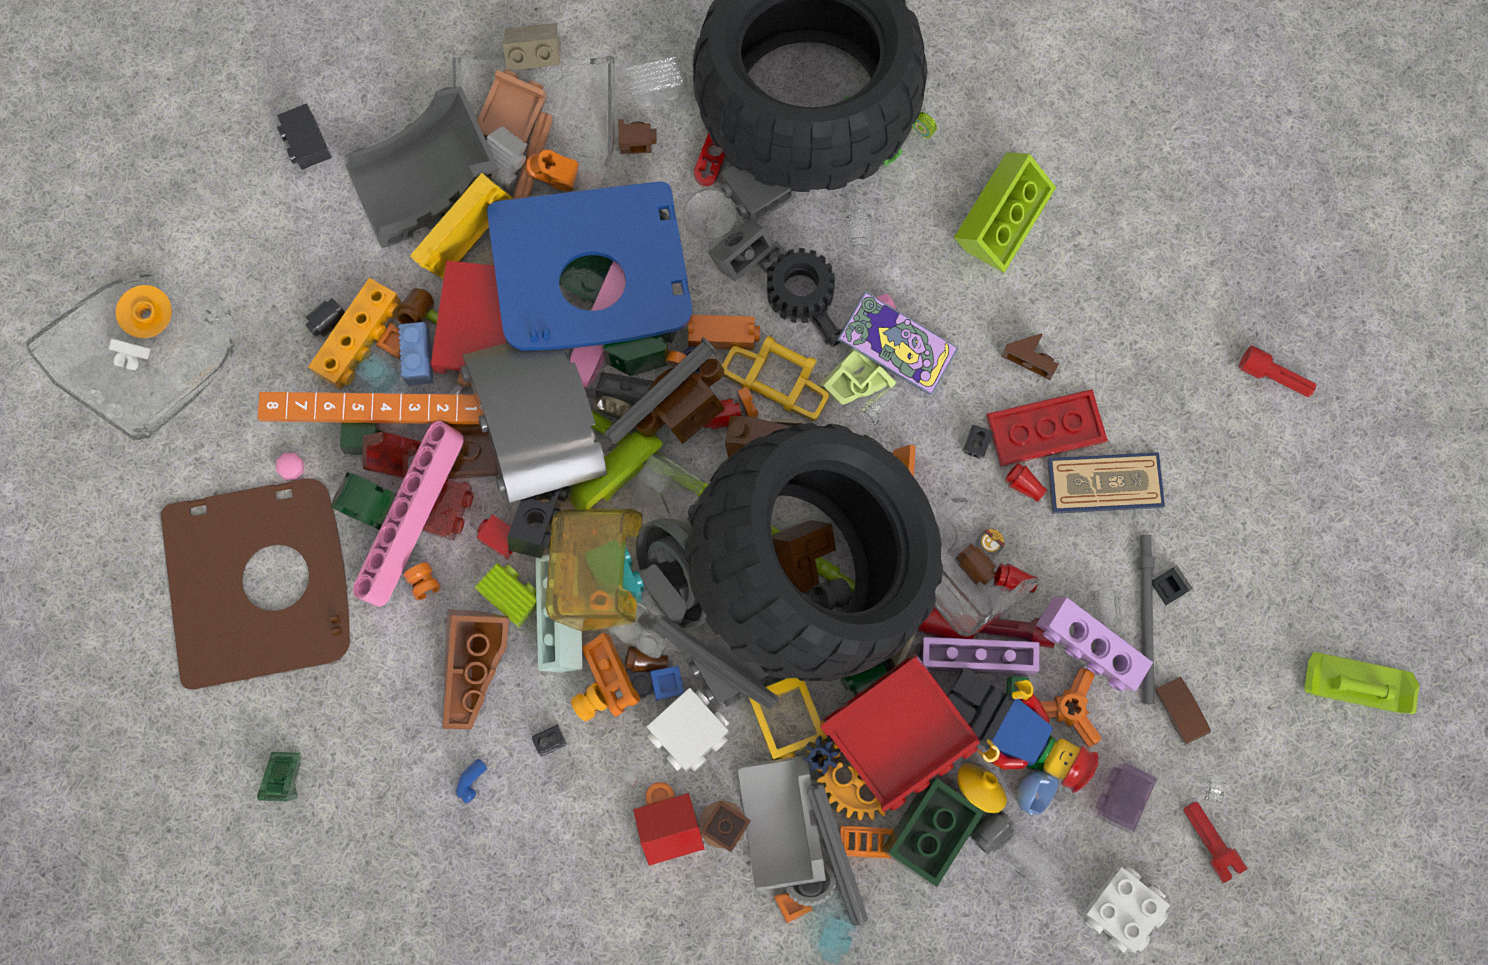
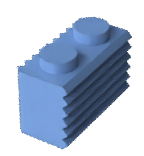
[398,322,433,385]

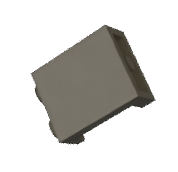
[503,23,561,71]

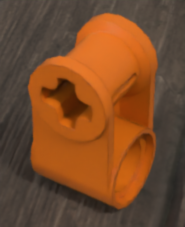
[525,149,579,192]

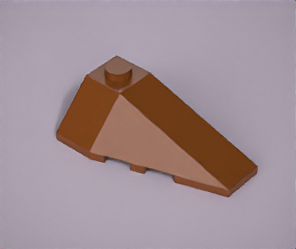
[442,609,509,729]

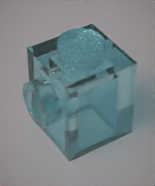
[356,353,401,394]

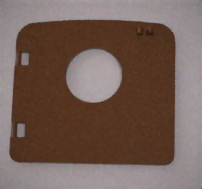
[161,479,350,690]

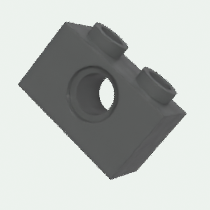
[708,218,776,282]

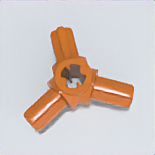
[1040,668,1101,747]

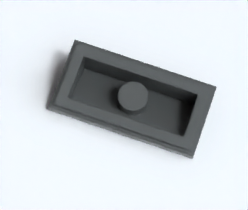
[596,372,654,406]
[640,564,687,626]

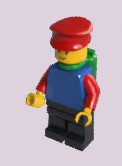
[948,667,1099,793]

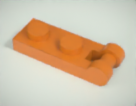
[582,632,641,717]

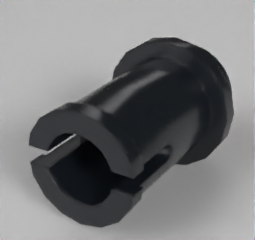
[812,311,842,347]

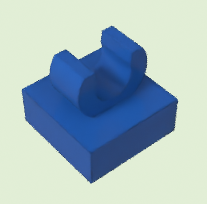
[649,666,684,701]

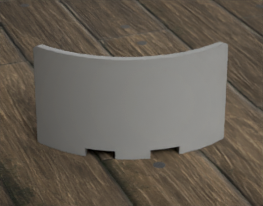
[738,755,826,891]

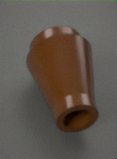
[625,644,668,672]

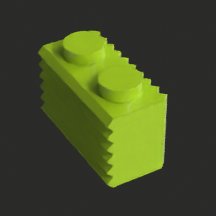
[474,563,537,628]

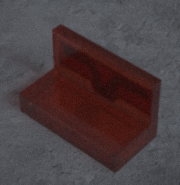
[362,432,421,478]

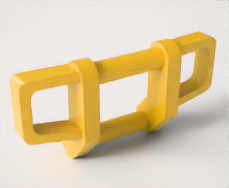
[722,335,829,422]

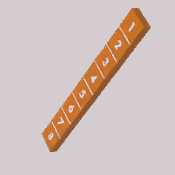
[257,392,482,424]

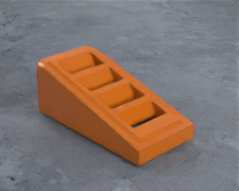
[840,826,894,859]

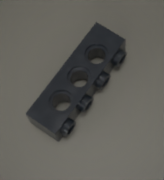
[507,486,570,559]

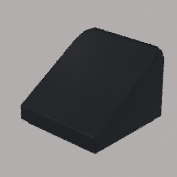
[1152,565,1193,605]

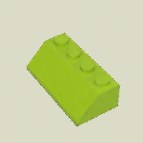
[954,152,1056,273]

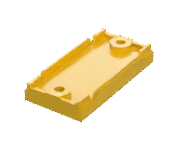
[410,173,513,279]

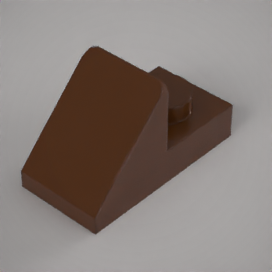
[1001,333,1059,380]

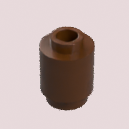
[397,288,434,324]
[955,543,997,586]

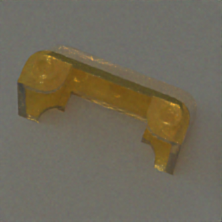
[545,509,642,632]

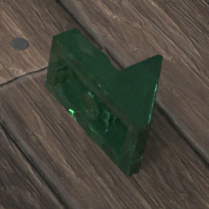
[257,752,301,802]

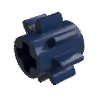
[803,735,841,774]

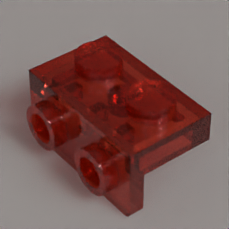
[422,479,474,541]

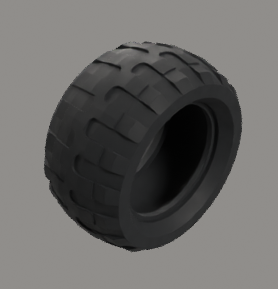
[693,0,928,192]
[685,423,943,681]

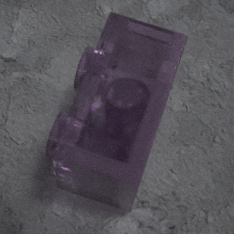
[1095,762,1157,833]

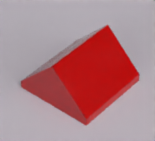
[633,792,705,866]

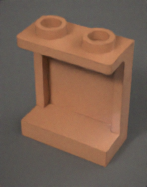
[476,69,547,144]

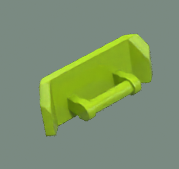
[570,431,663,515]
[1304,652,1419,715]

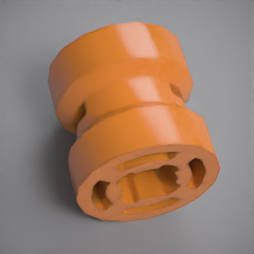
[403,562,441,600]

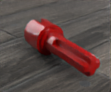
[1238,345,1317,397]
[1183,802,1248,883]

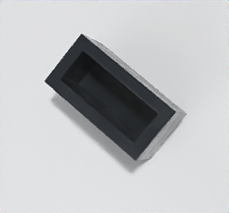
[277,103,331,170]

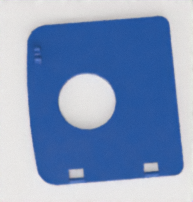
[487,181,692,351]

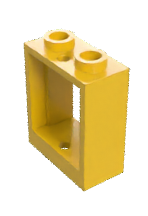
[748,678,827,760]

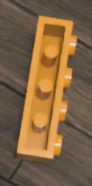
[308,278,401,390]

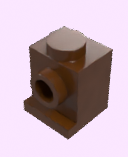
[618,119,657,154]

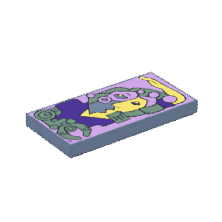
[837,291,958,395]

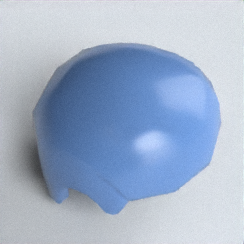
[1016,771,1058,815]

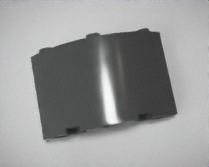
[346,86,499,248]
[460,343,607,503]

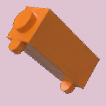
[688,315,760,350]

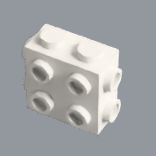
[647,688,729,772]
[1082,866,1170,954]

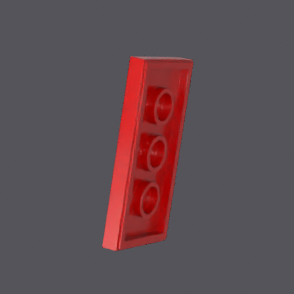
[986,389,1108,467]

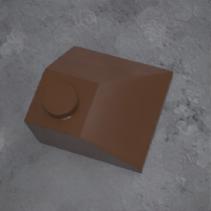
[725,415,790,458]

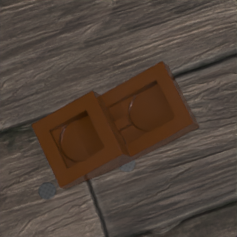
[1155,677,1211,745]

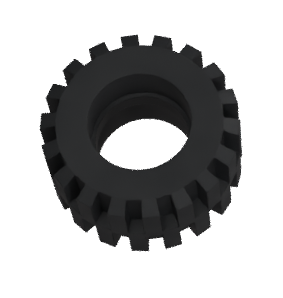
[767,248,835,323]

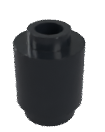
[305,298,345,337]

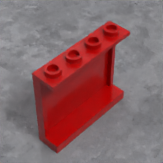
[431,261,508,374]
[820,652,980,812]

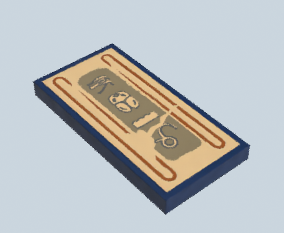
[1047,452,1165,514]

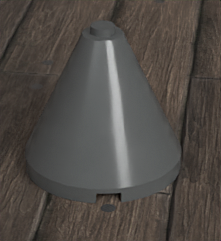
[636,518,707,629]

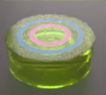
[912,112,937,139]

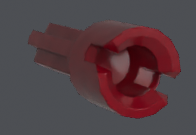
[976,616,1055,648]

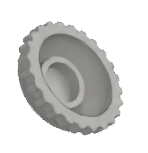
[786,863,836,906]

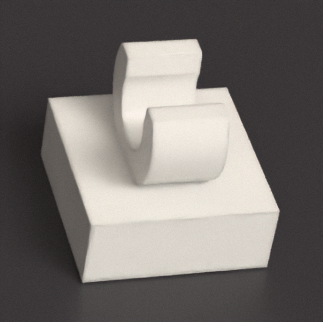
[109,339,151,370]

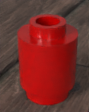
[704,398,741,430]

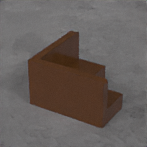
[772,520,836,594]

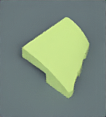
[818,349,897,405]

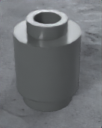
[971,811,1014,855]

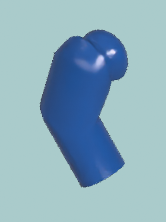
[456,759,487,803]

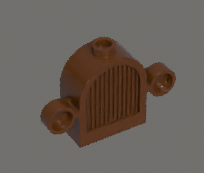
[636,358,725,444]

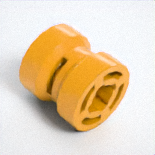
[571,682,608,722]

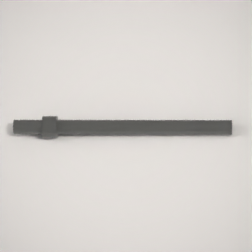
[1137,535,1155,704]

